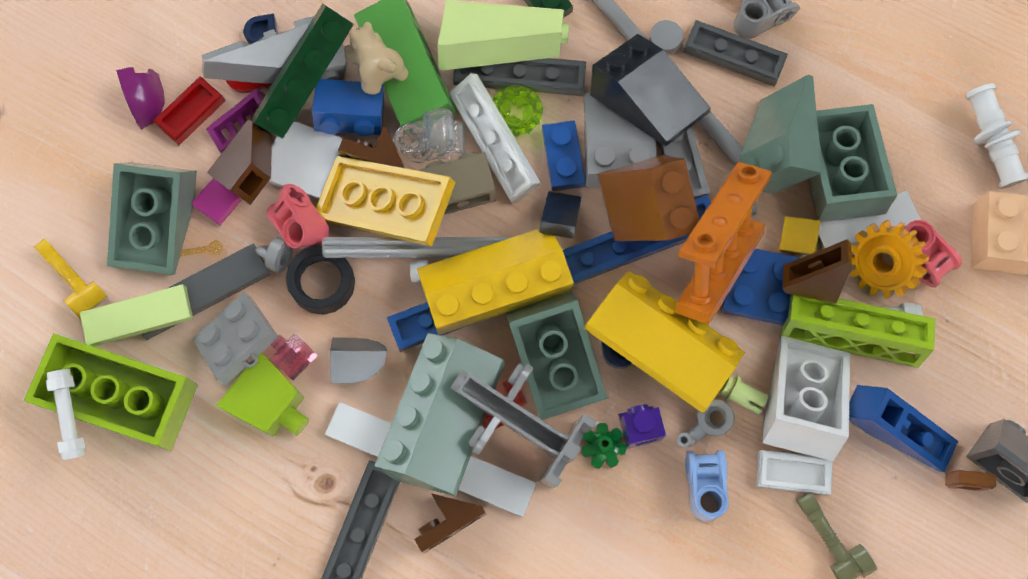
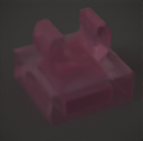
[270,333,318,381]

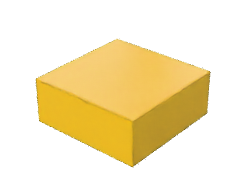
[779,216,821,255]

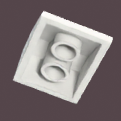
[762,336,850,461]

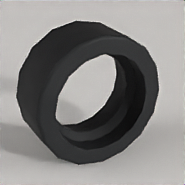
[286,245,355,315]

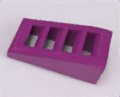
[206,89,267,154]

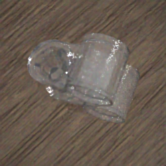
[393,109,467,163]

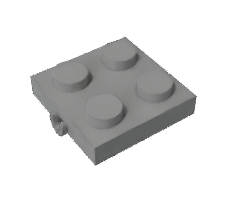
[193,292,279,386]

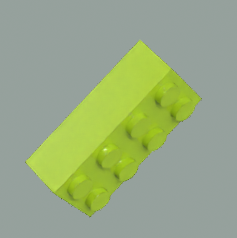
[24,333,198,451]

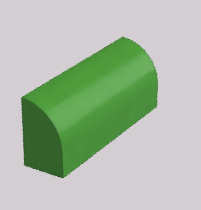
[354,0,457,130]

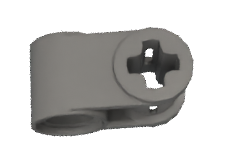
[734,0,800,39]

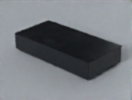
[539,191,581,238]

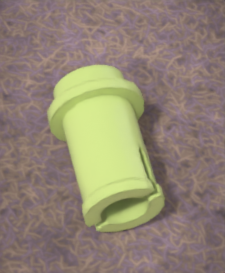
[720,375,769,415]

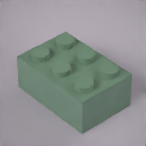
[808,104,897,222]

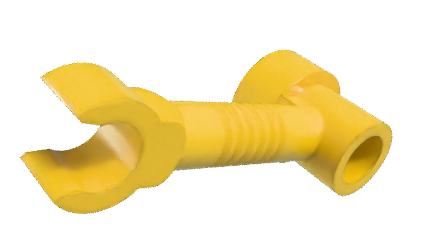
[33,238,107,320]

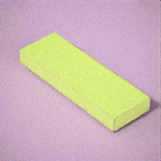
[80,284,194,347]

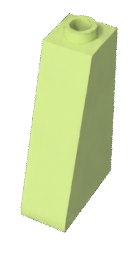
[438,0,569,70]

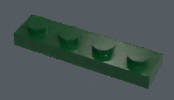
[251,3,354,139]

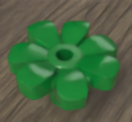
[581,423,627,469]

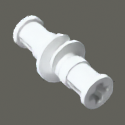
[965,83,1028,189]

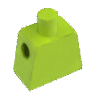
[216,353,309,436]

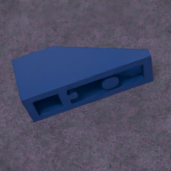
[849,385,958,473]

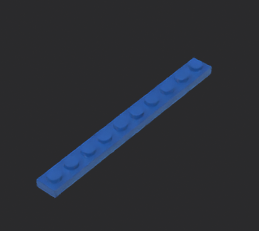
[387,195,711,352]

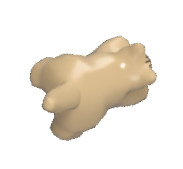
[344,22,409,95]

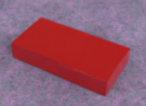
[153,76,226,146]

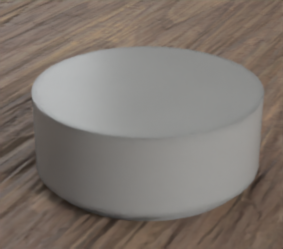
[649,20,683,55]

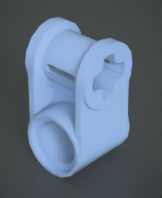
[685,450,728,522]

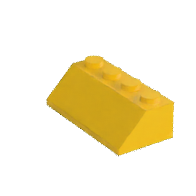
[417,229,574,335]
[584,271,746,413]

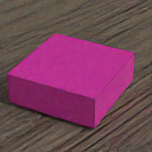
[191,178,242,226]

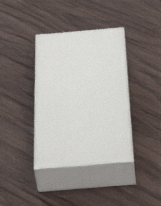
[756,450,833,495]

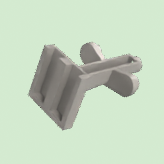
[450,363,597,489]

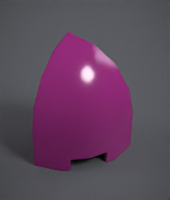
[116,67,165,130]

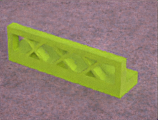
[780,294,935,368]

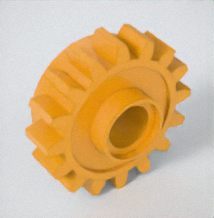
[850,220,929,299]

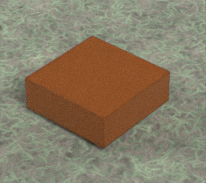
[945,470,996,491]

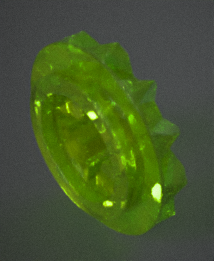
[493,85,543,137]

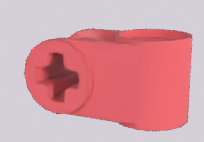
[266,184,329,248]
[904,220,962,288]

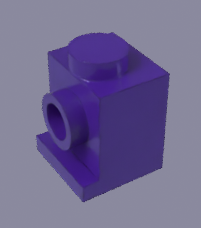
[618,404,666,449]

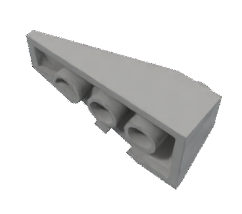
[202,12,346,84]

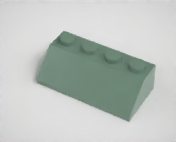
[375,333,505,496]

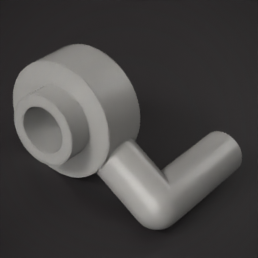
[677,399,735,447]

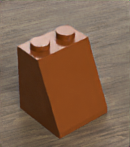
[597,155,699,241]

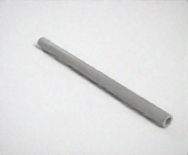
[592,0,743,165]

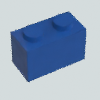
[312,79,384,136]

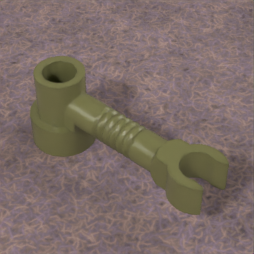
[796,493,877,579]

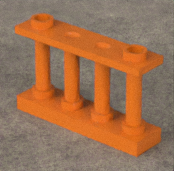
[676,161,772,325]

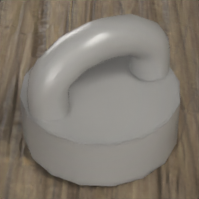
[255,237,293,273]

